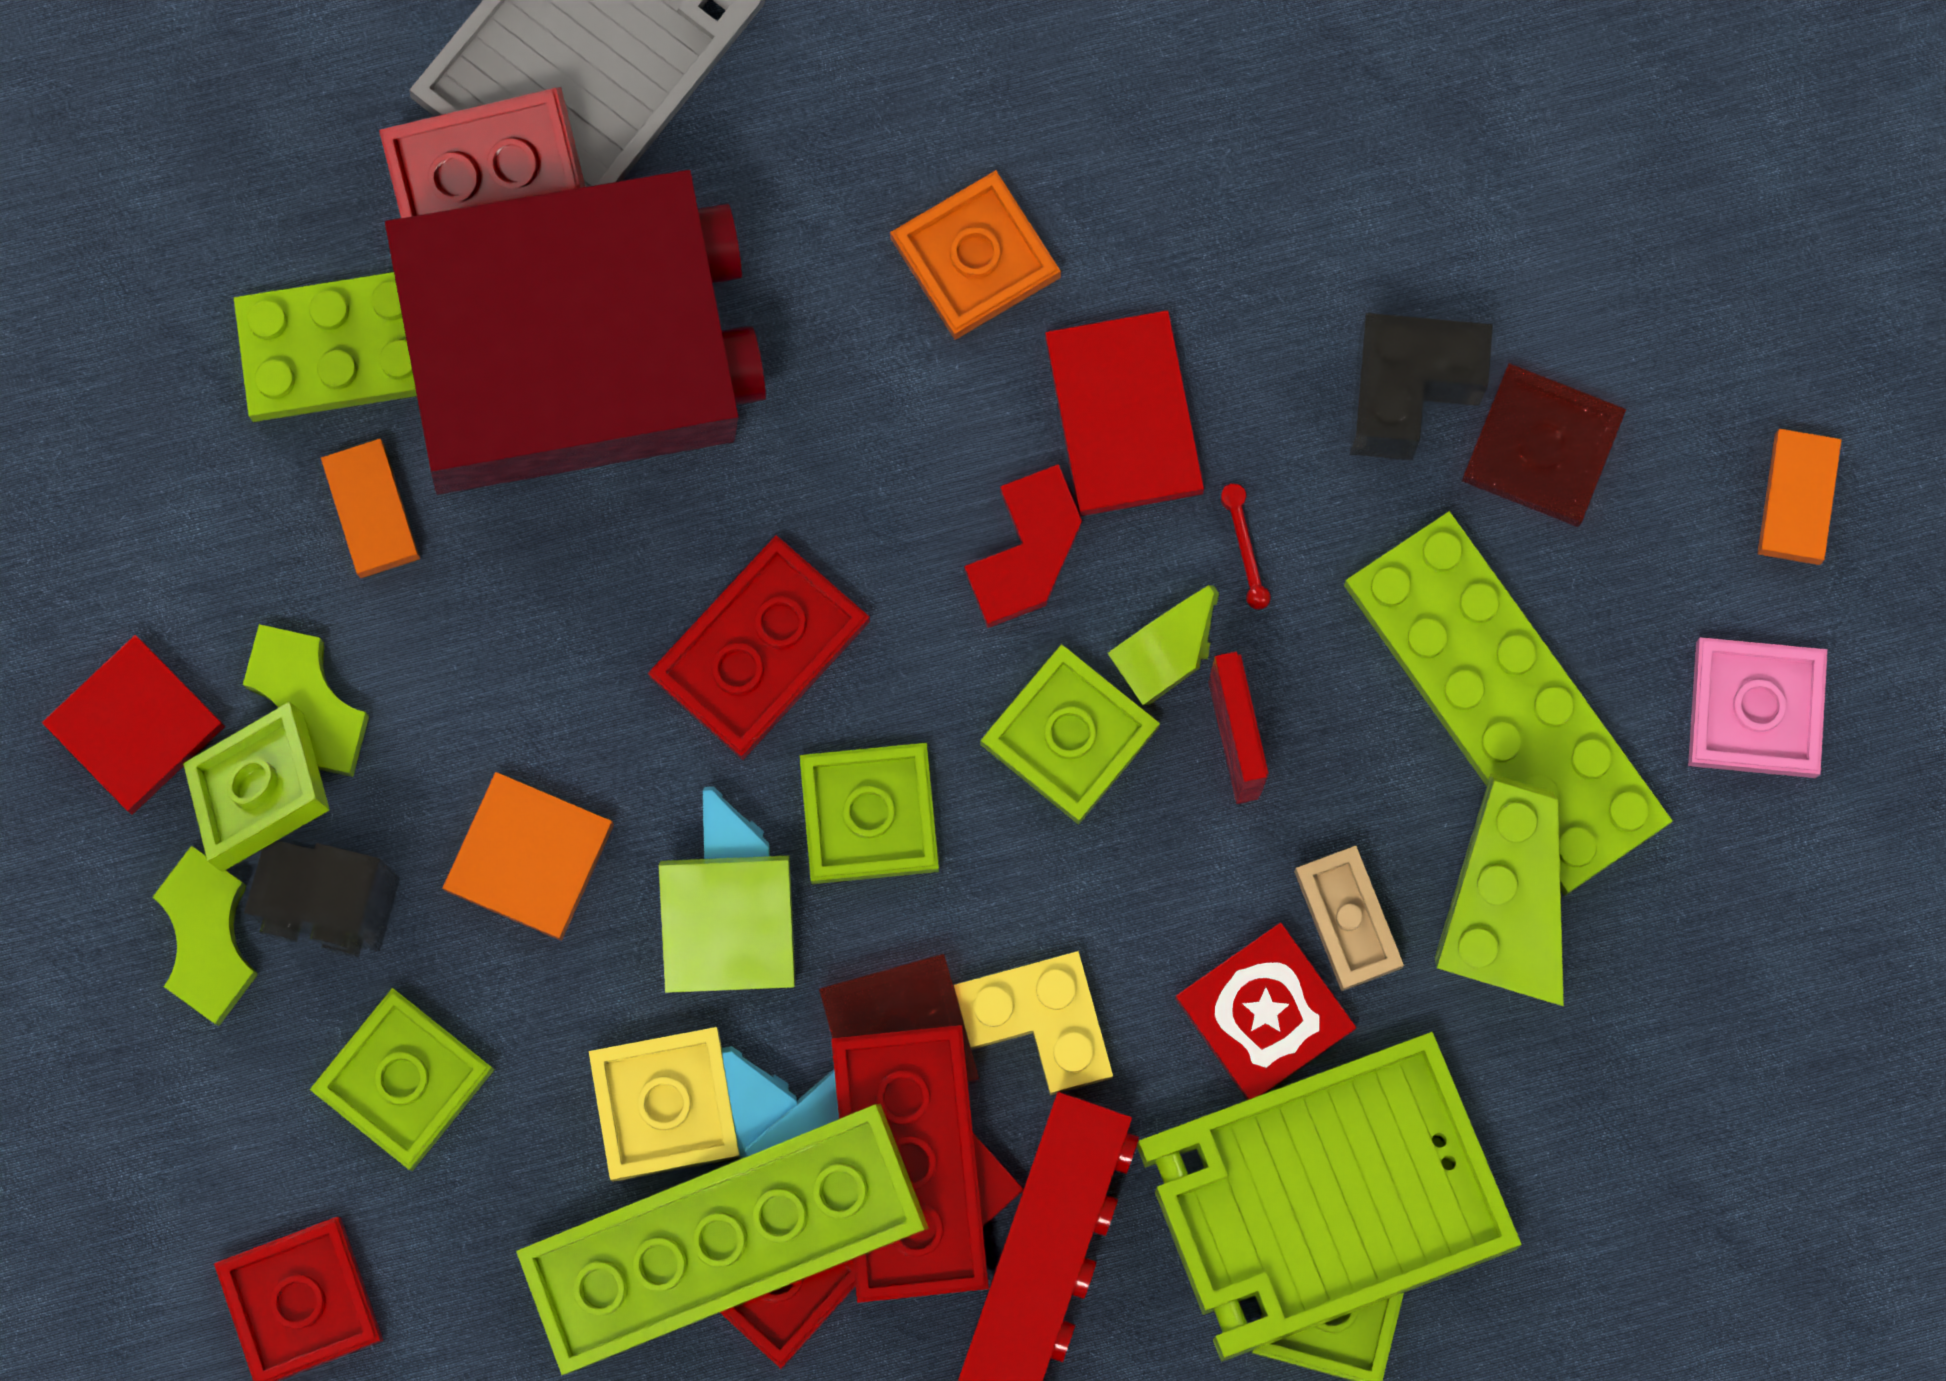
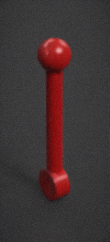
[1221,484,1271,610]

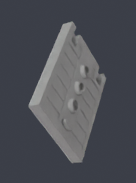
[409,0,765,187]

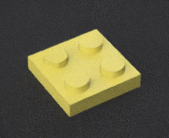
[589,1027,740,1182]

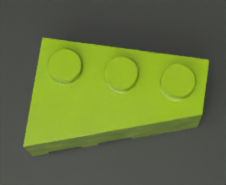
[1435,773,1564,1006]

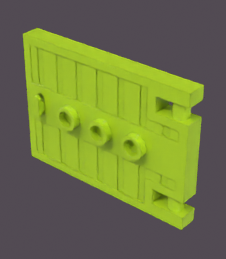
[1137,1032,1522,1362]

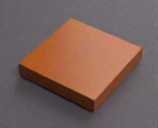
[890,170,1061,340]
[442,772,614,941]

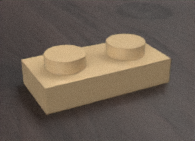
[1294,846,1404,991]

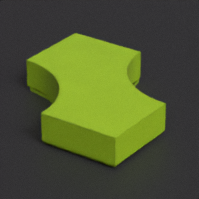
[243,624,369,777]
[152,846,258,1026]

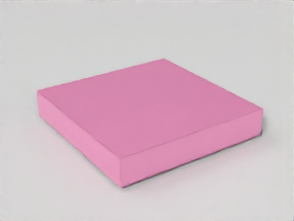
[1688,637,1828,778]

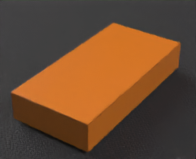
[1757,429,1842,565]
[321,438,420,579]

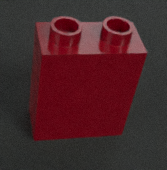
[385,170,766,495]

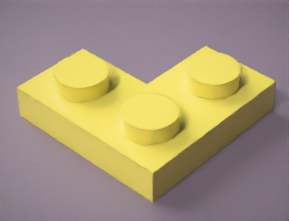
[954,951,1113,1095]

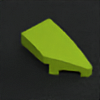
[1108,585,1219,705]

